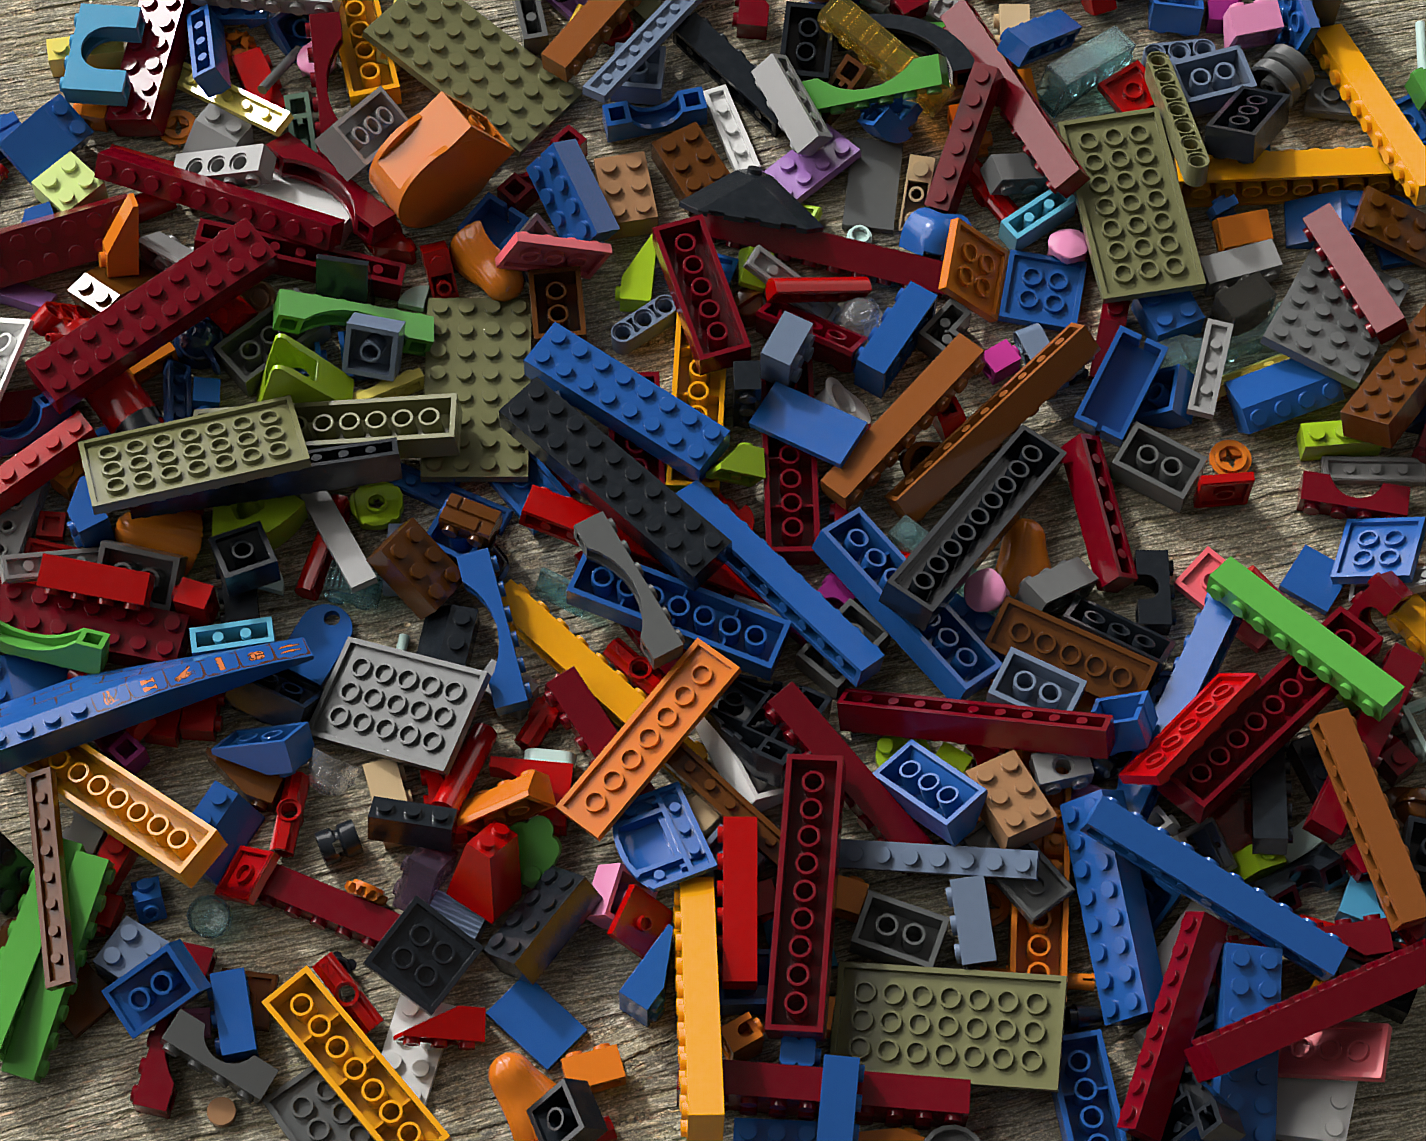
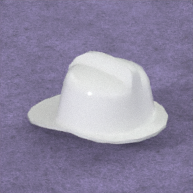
[815,377,871,424]

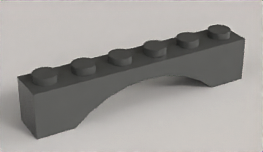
[574,511,685,670]

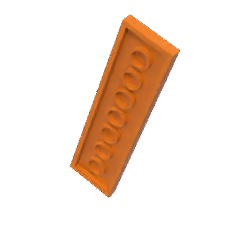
[555,637,742,842]

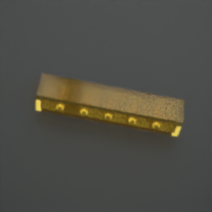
[817,0,956,117]

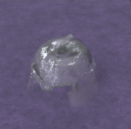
[833,297,883,346]
[307,747,364,797]

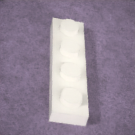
[703,84,761,171]

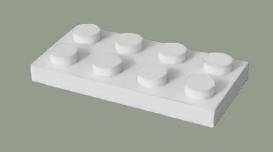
[381,993,456,1106]

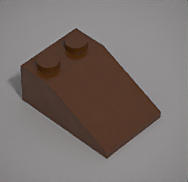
[67,259,161,317]

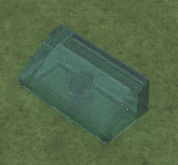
[535,567,585,617]

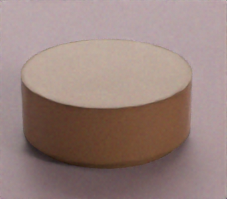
[207,1097,237,1128]

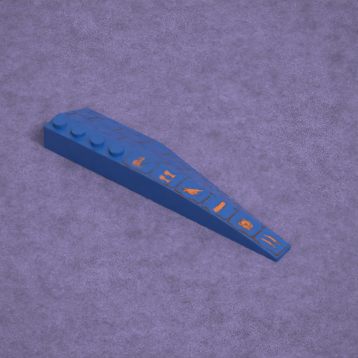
[0,637,314,775]

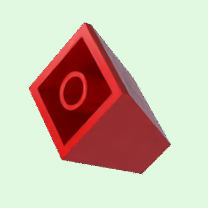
[446,820,522,924]

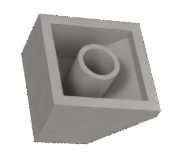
[182,102,254,153]
[139,231,194,272]

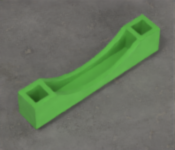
[802,54,950,117]
[272,289,434,357]
[0,621,110,674]

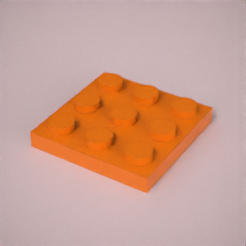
[938,218,1010,323]

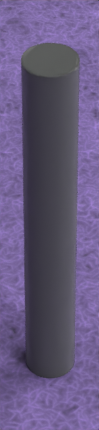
[258,45,302,94]

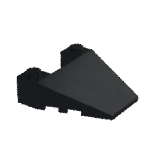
[704,674,833,788]
[1131,1063,1246,1141]

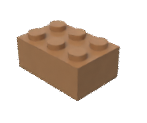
[594,151,658,240]
[965,750,1057,849]

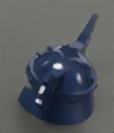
[172,317,225,376]

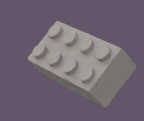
[313,86,408,181]

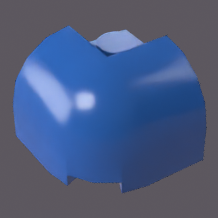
[857,84,923,143]
[899,207,972,260]

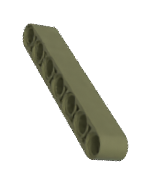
[1144,51,1210,187]

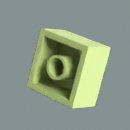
[31,151,109,213]

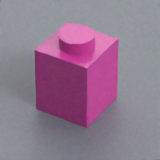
[982,339,1021,385]

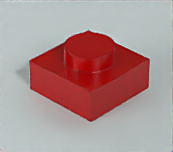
[36,511,68,541]

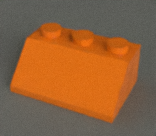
[456,769,556,834]

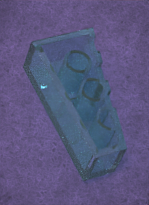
[1036,25,1136,119]

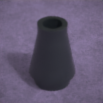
[1065,1004,1105,1032]

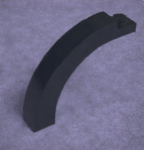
[835,14,975,90]

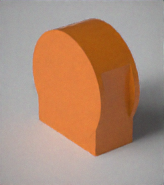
[369,91,515,228]

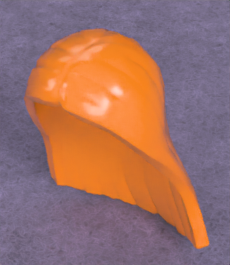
[449,220,524,302]
[115,511,203,577]
[995,518,1052,599]
[488,1052,556,1141]

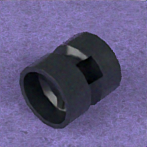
[314,819,364,867]

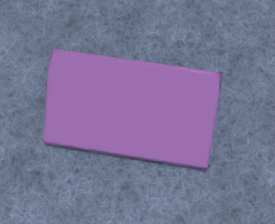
[0,283,58,313]

